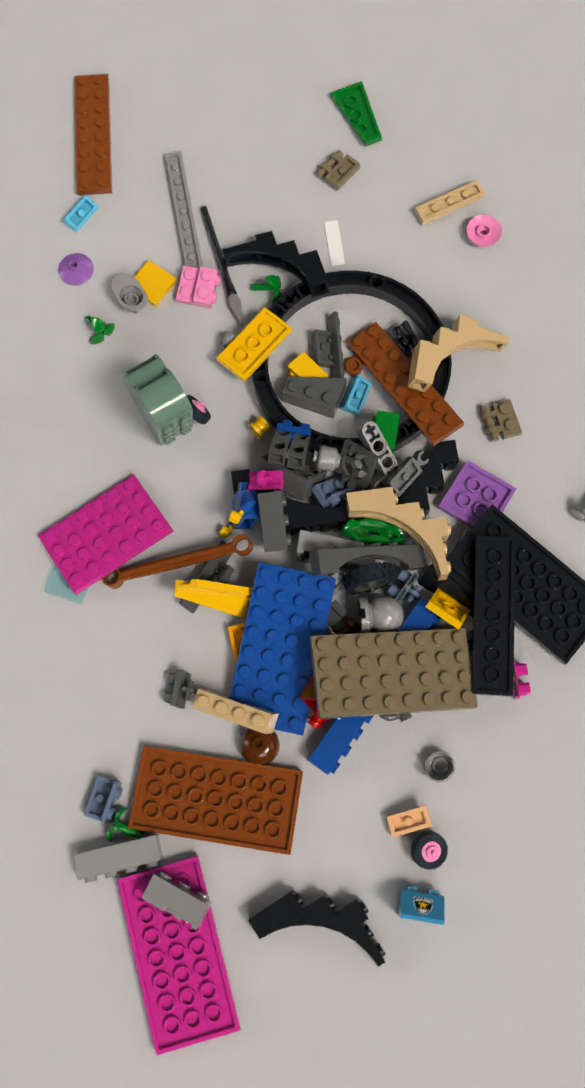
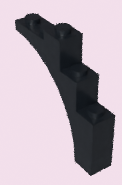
[222,231,330,298]
[248,890,386,967]

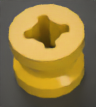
[248,416,271,439]

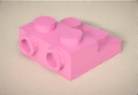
[176,265,221,309]

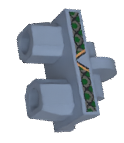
[387,570,421,604]

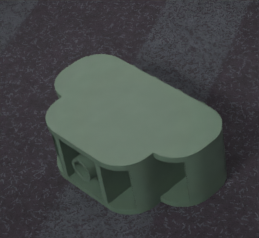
[122,354,193,446]

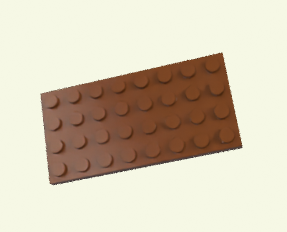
[128,746,303,855]

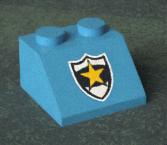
[397,885,445,925]

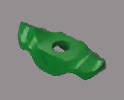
[340,518,405,545]

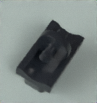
[391,320,418,358]

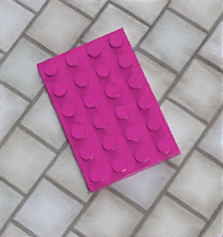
[38,474,174,595]

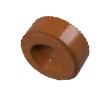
[344,357,363,376]

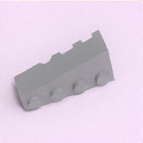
[297,530,375,570]

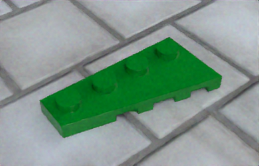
[330,81,382,146]

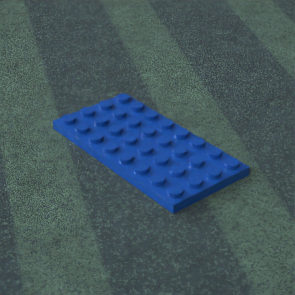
[229,562,336,736]

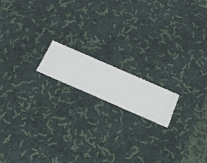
[324,220,345,266]

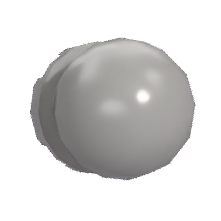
[358,596,404,633]

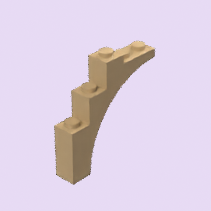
[407,314,509,392]
[345,487,451,581]

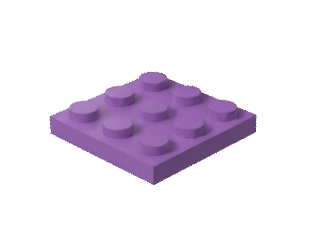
[438,460,517,528]

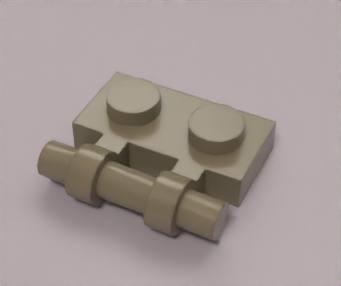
[316,150,360,191]
[480,399,522,442]

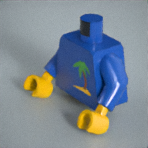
[218,482,260,538]

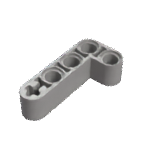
[355,420,399,490]

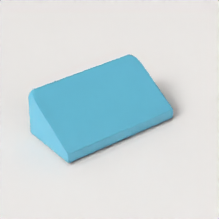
[62,195,99,232]
[339,375,372,416]

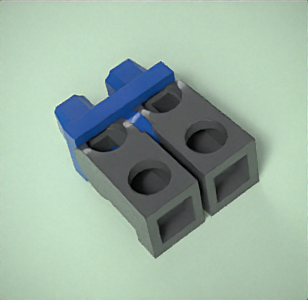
[268,419,312,471]

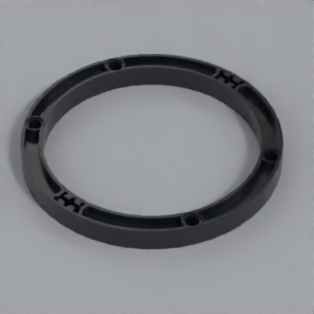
[252,270,452,460]

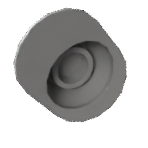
[111,273,148,313]

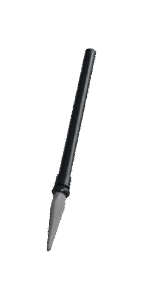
[200,206,243,326]

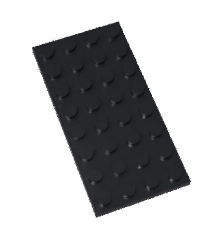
[446,504,585,665]

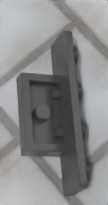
[312,311,345,378]
[179,540,235,613]

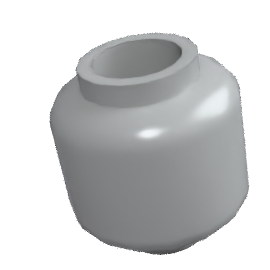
[312,445,341,472]

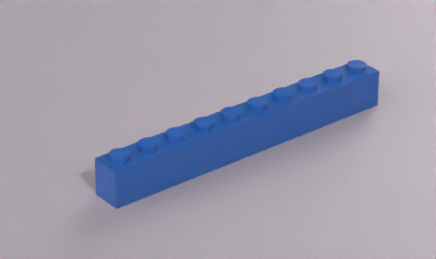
[308,597,441,776]

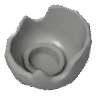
[424,751,455,783]

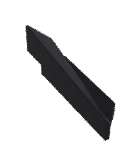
[418,563,474,617]

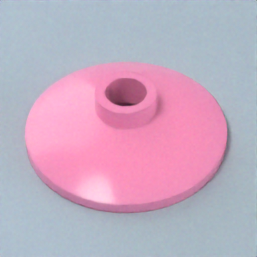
[466,215,502,247]

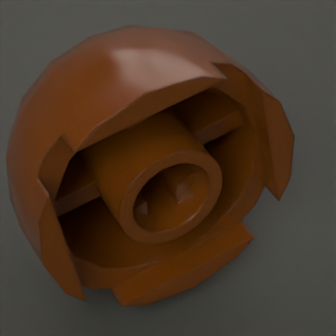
[240,728,280,765]

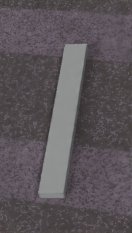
[164,151,203,269]

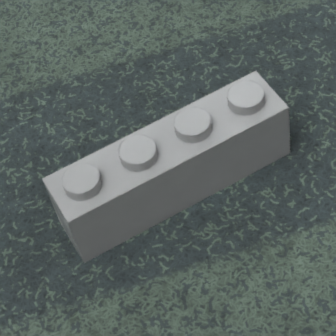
[74,835,163,883]

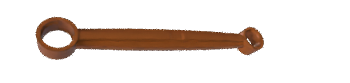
[102,534,253,589]

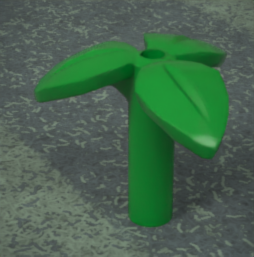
[251,275,281,305]
[85,315,115,345]
[107,808,142,842]

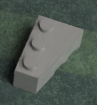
[142,872,212,930]

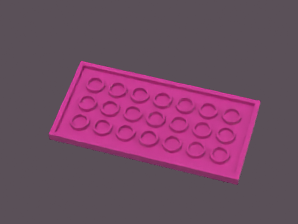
[117,856,241,1056]

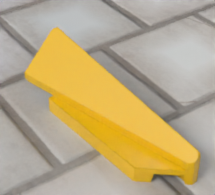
[174,579,253,619]

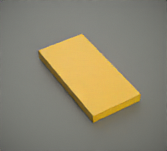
[216,307,292,382]

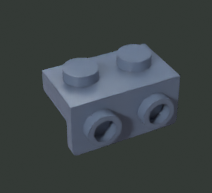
[84,776,123,823]

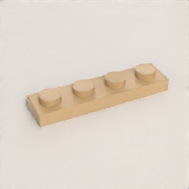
[415,180,485,225]

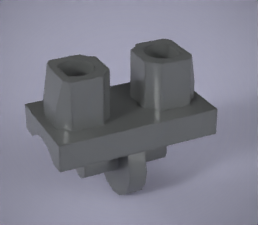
[163,670,198,709]

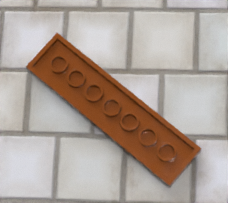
[75,74,112,196]
[347,322,464,447]

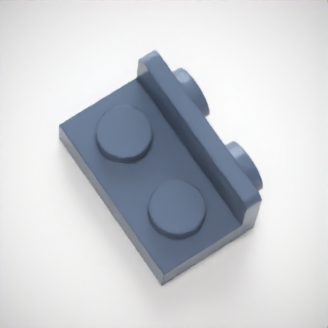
[311,477,357,508]

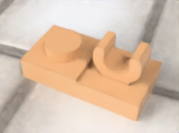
[387,805,433,837]

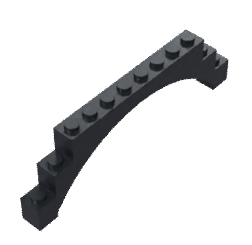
[231,440,459,537]

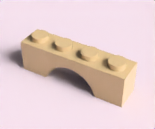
[192,689,279,734]

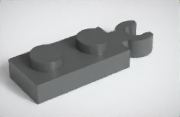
[385,450,429,497]

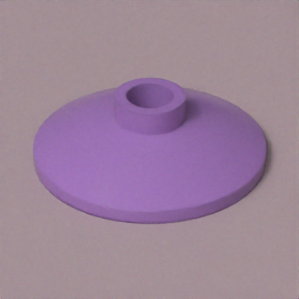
[58,253,94,286]

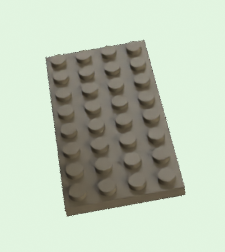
[309,628,478,719]

